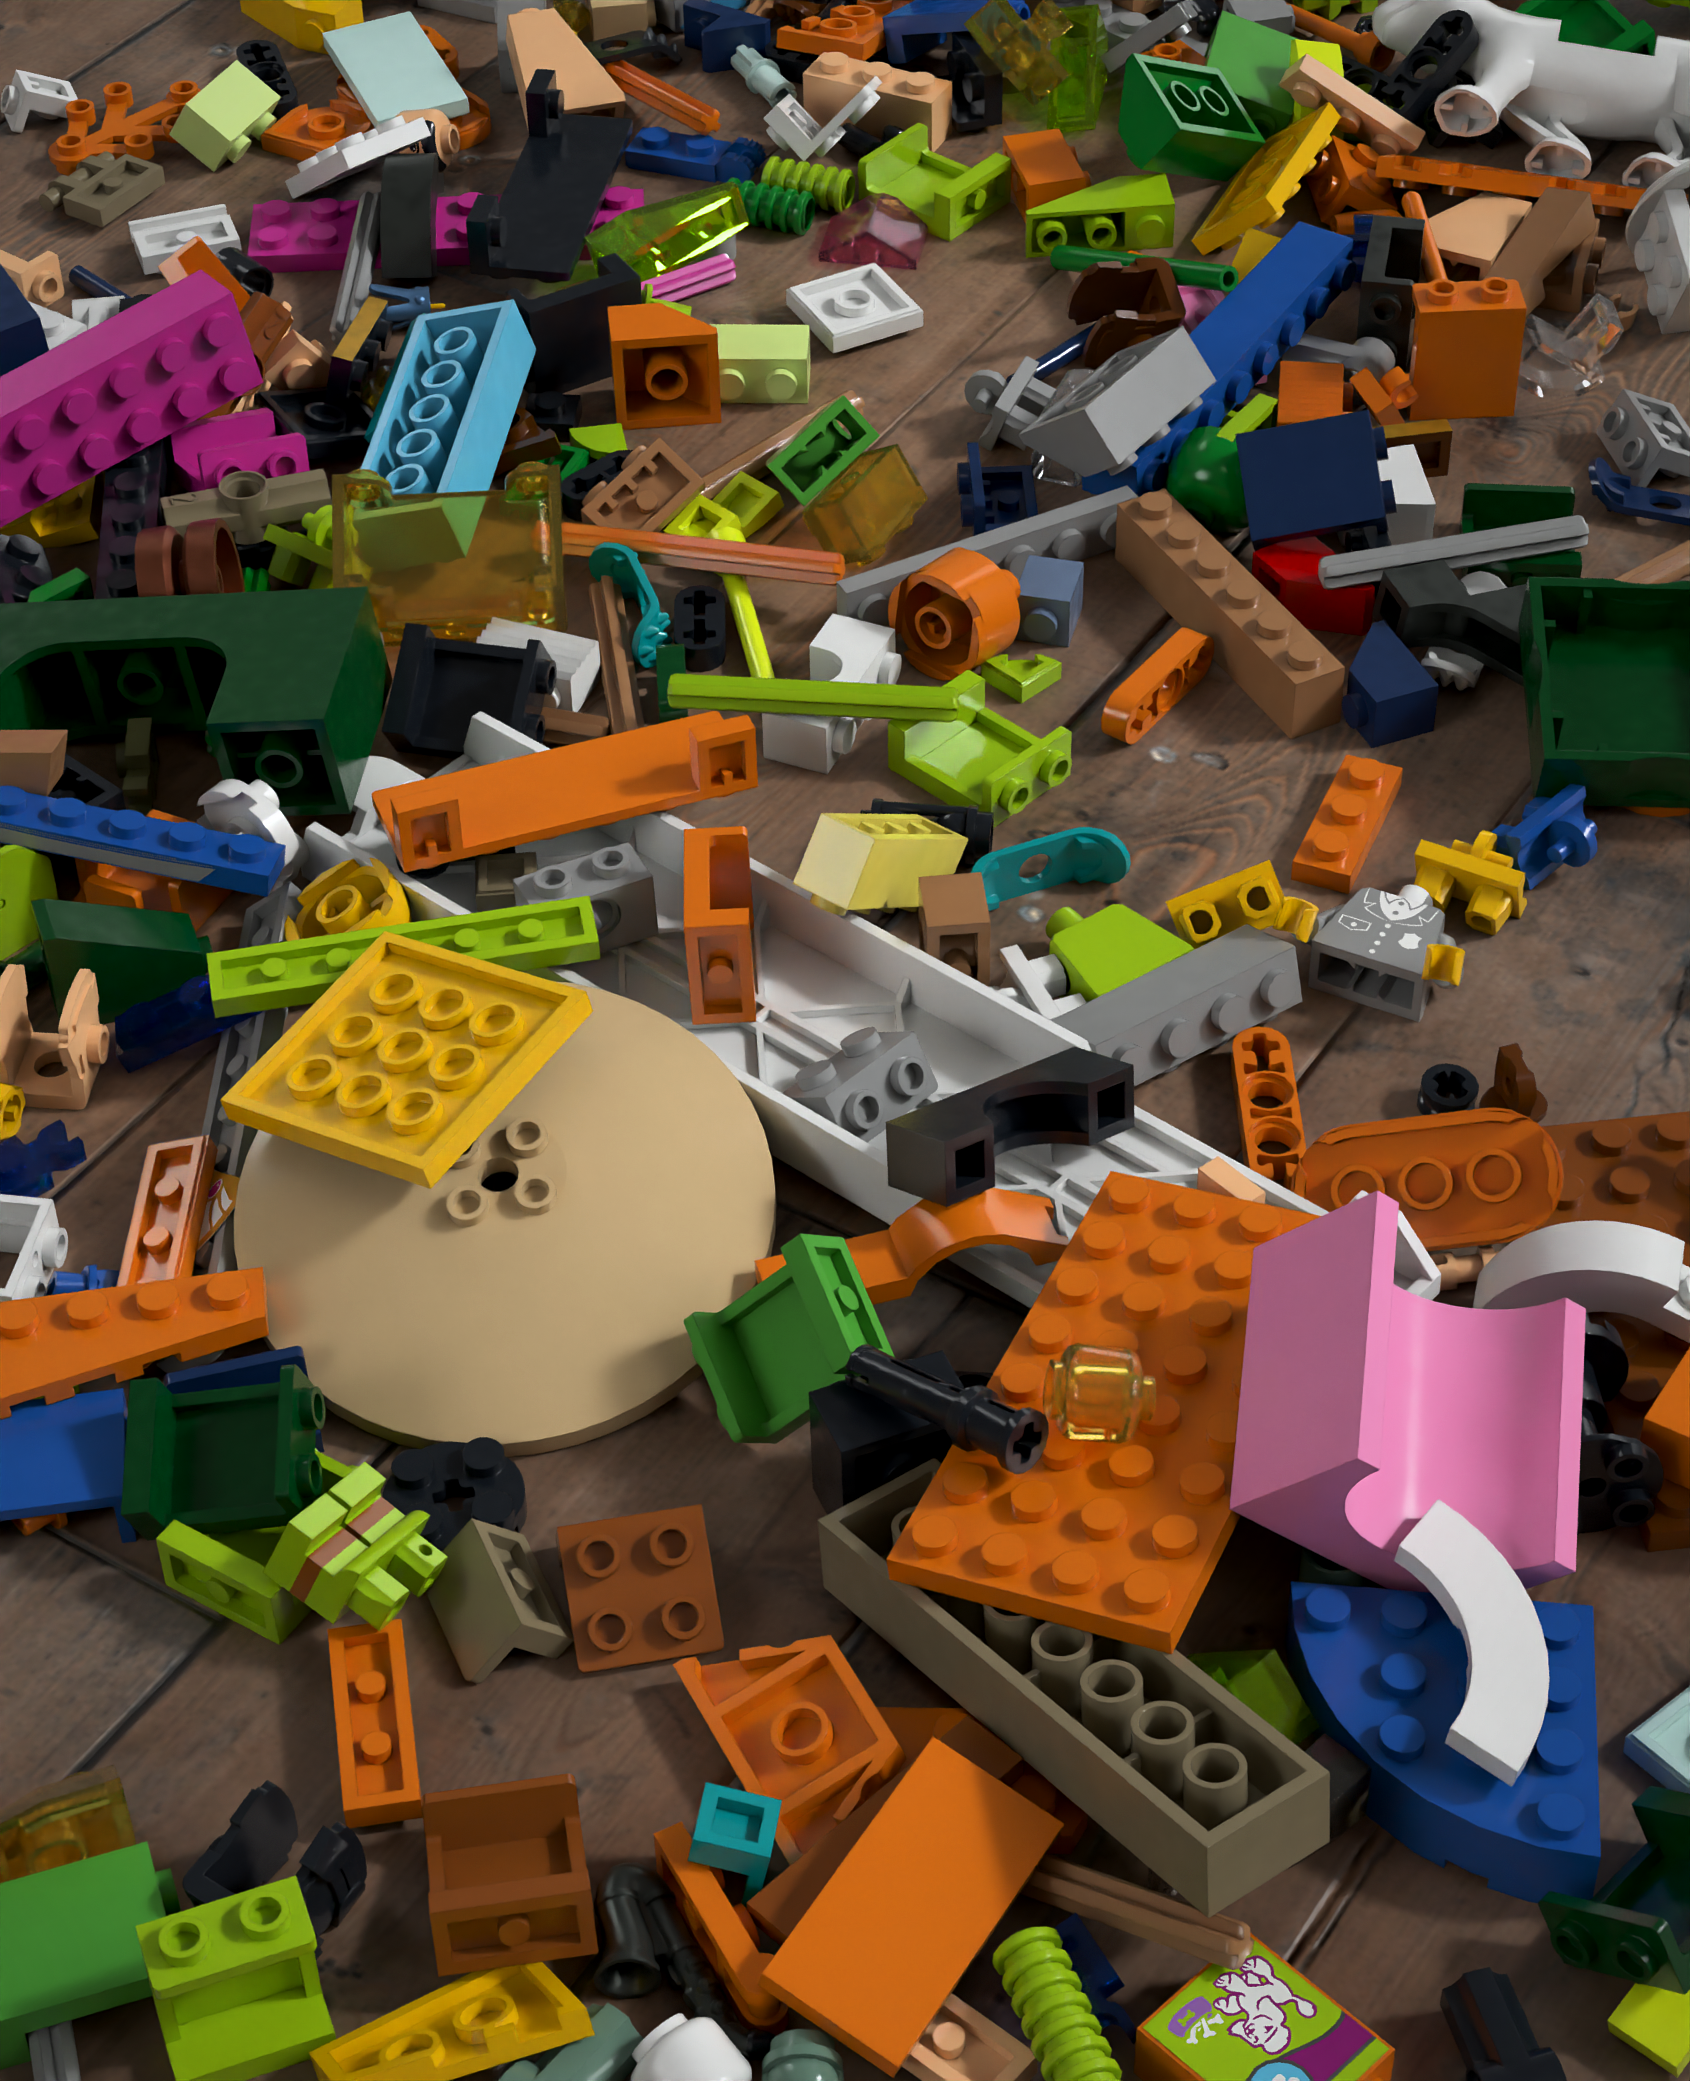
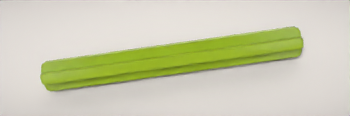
[667,673,959,722]

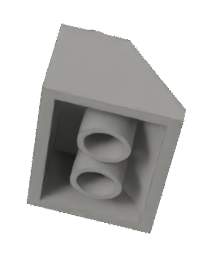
[1018,325,1217,477]

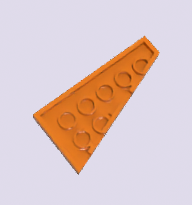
[1375,154,1689,217]

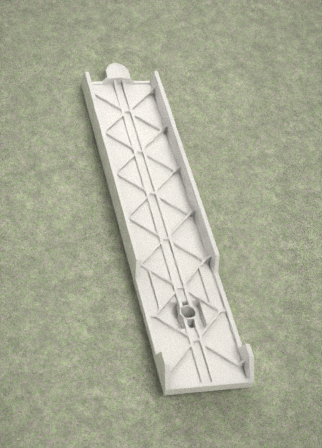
[301,711,1441,1308]

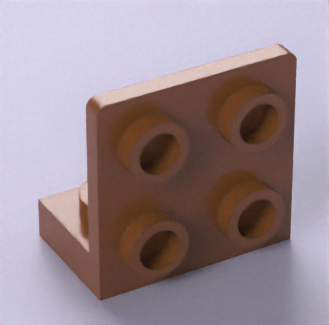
[555,1504,724,1674]

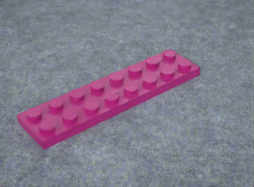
[247,186,646,273]

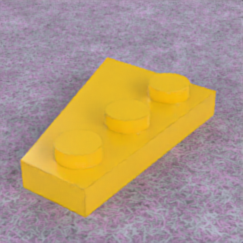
[309,1962,595,2081]

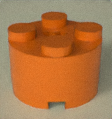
[888,547,1021,681]

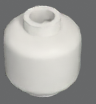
[631,2013,752,2081]

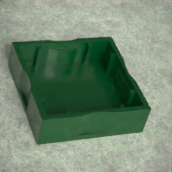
[1518,576,1690,808]

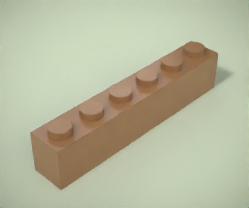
[1115,489,1345,739]

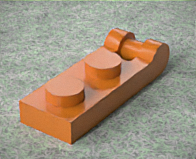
[654,1821,789,2036]

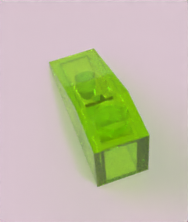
[1047,4,1108,133]
[585,181,750,282]

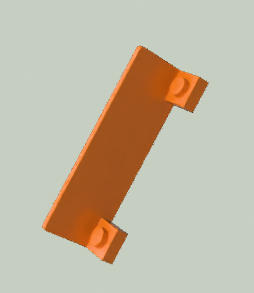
[372,711,758,873]

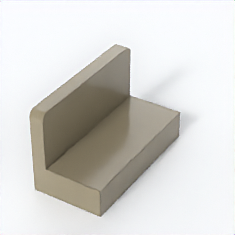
[425,1518,574,1684]

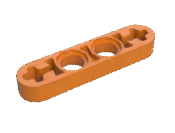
[1231,1026,1307,1190]

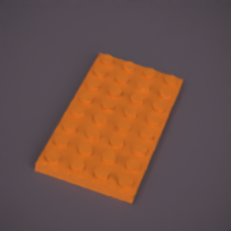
[886,1171,1321,1654]

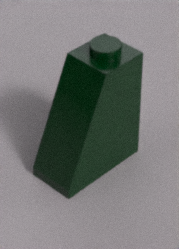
[31,899,213,1025]

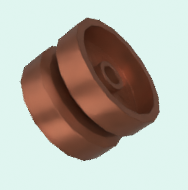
[135,518,245,597]

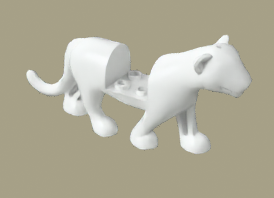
[1372,0,1690,189]

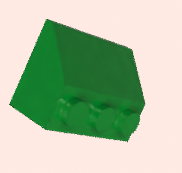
[1118,53,1266,182]

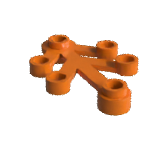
[48,80,201,176]

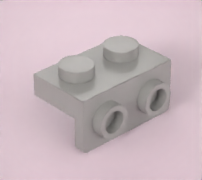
[783,1027,938,1143]

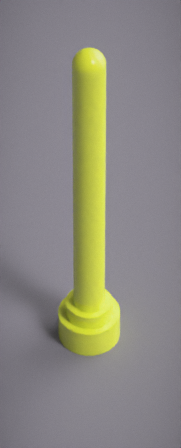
[705,527,775,678]

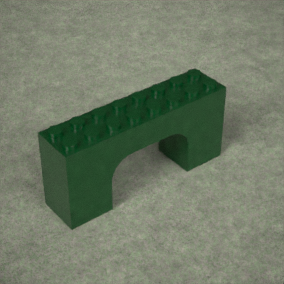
[0,586,393,816]

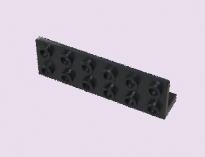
[466,69,633,283]

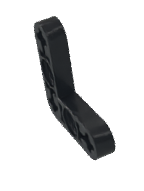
[1341,10,1479,124]

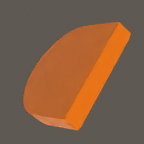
[261,99,375,161]

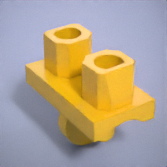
[1414,830,1527,936]
[1165,859,1284,950]

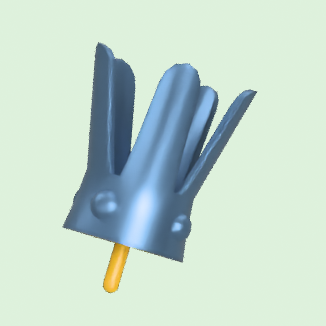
[369,284,445,331]

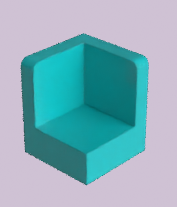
[688,1782,782,1909]

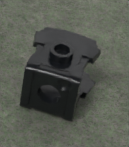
[182,1780,367,1960]

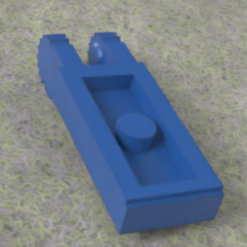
[625,127,766,183]

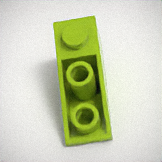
[1025,173,1175,258]

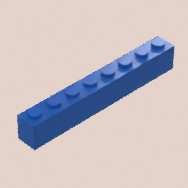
[1082,221,1357,497]

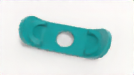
[589,542,673,668]
[971,827,1131,911]

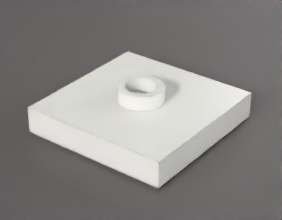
[786,263,923,354]

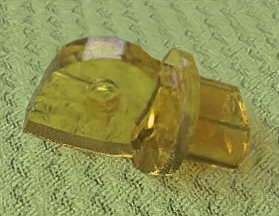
[553,0,590,34]

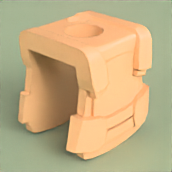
[0,964,110,1110]

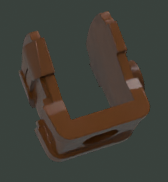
[1067,257,1186,371]

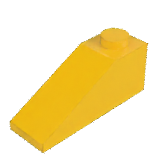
[240,0,364,55]

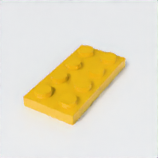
[1191,102,1341,256]

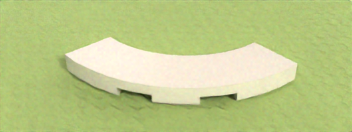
[1394,1499,1549,1787]

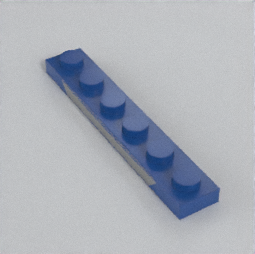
[0,786,286,897]

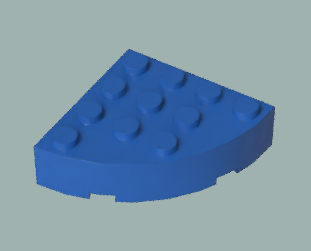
[1285,1581,1601,1903]

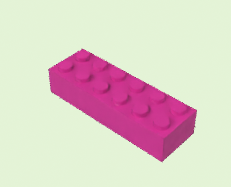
[0,269,264,528]

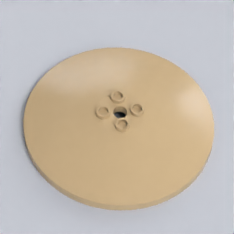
[234,981,777,1457]

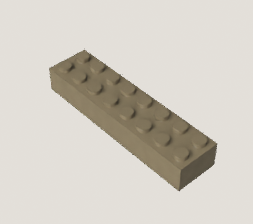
[818,1458,1330,1918]

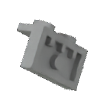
[1597,388,1690,488]

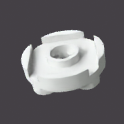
[197,779,310,894]

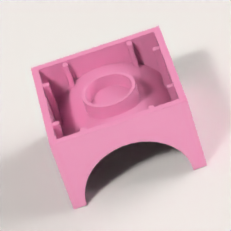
[1229,1190,1586,1593]

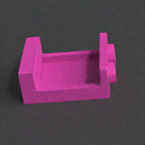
[166,407,310,492]

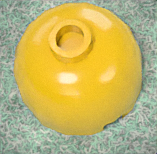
[284,858,412,941]

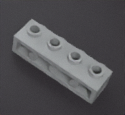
[1051,924,1302,1087]

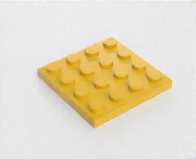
[220,931,593,1189]

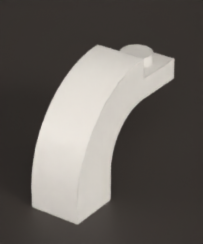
[1473,1220,1690,1343]

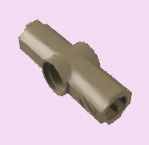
[159,468,332,545]

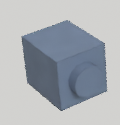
[1014,555,1084,647]

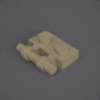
[39,151,165,227]

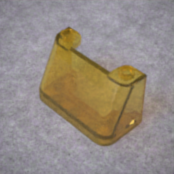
[332,462,568,647]

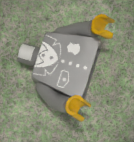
[1272,884,1465,1022]

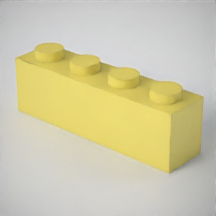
[793,813,968,916]

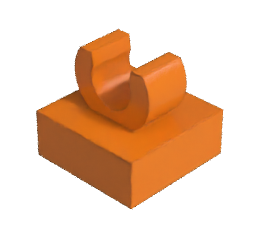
[1349,366,1419,426]

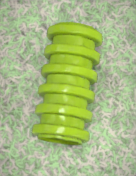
[761,156,855,214]

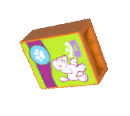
[1134,1933,1395,2081]

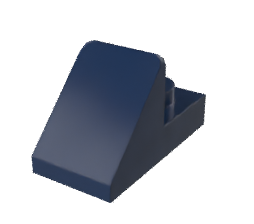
[683,0,771,73]

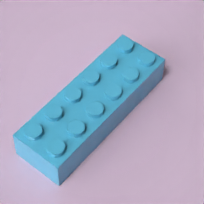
[341,299,536,571]

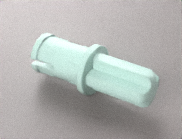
[731,45,797,108]

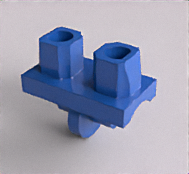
[1492,784,1597,891]

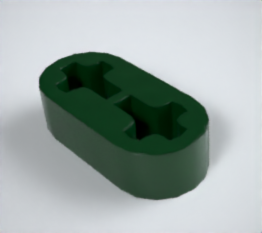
[656,644,688,723]

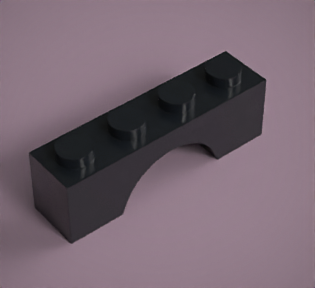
[886,1046,1135,1207]

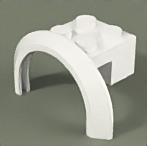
[1625,161,1690,334]

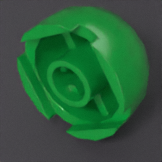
[1166,426,1249,534]

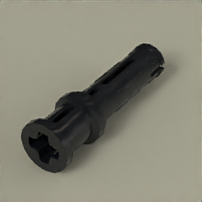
[845,1344,1049,1474]

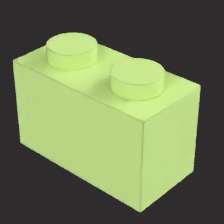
[169,60,281,172]
[709,324,811,403]

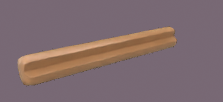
[1019,1854,1254,1970]

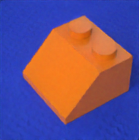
[607,303,722,430]

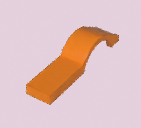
[755,1188,1070,1305]

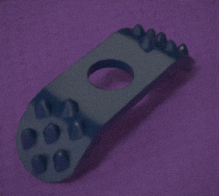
[1588,457,1690,526]

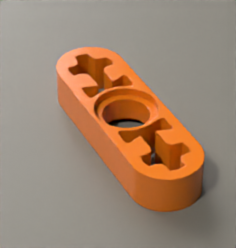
[1101,627,1214,745]

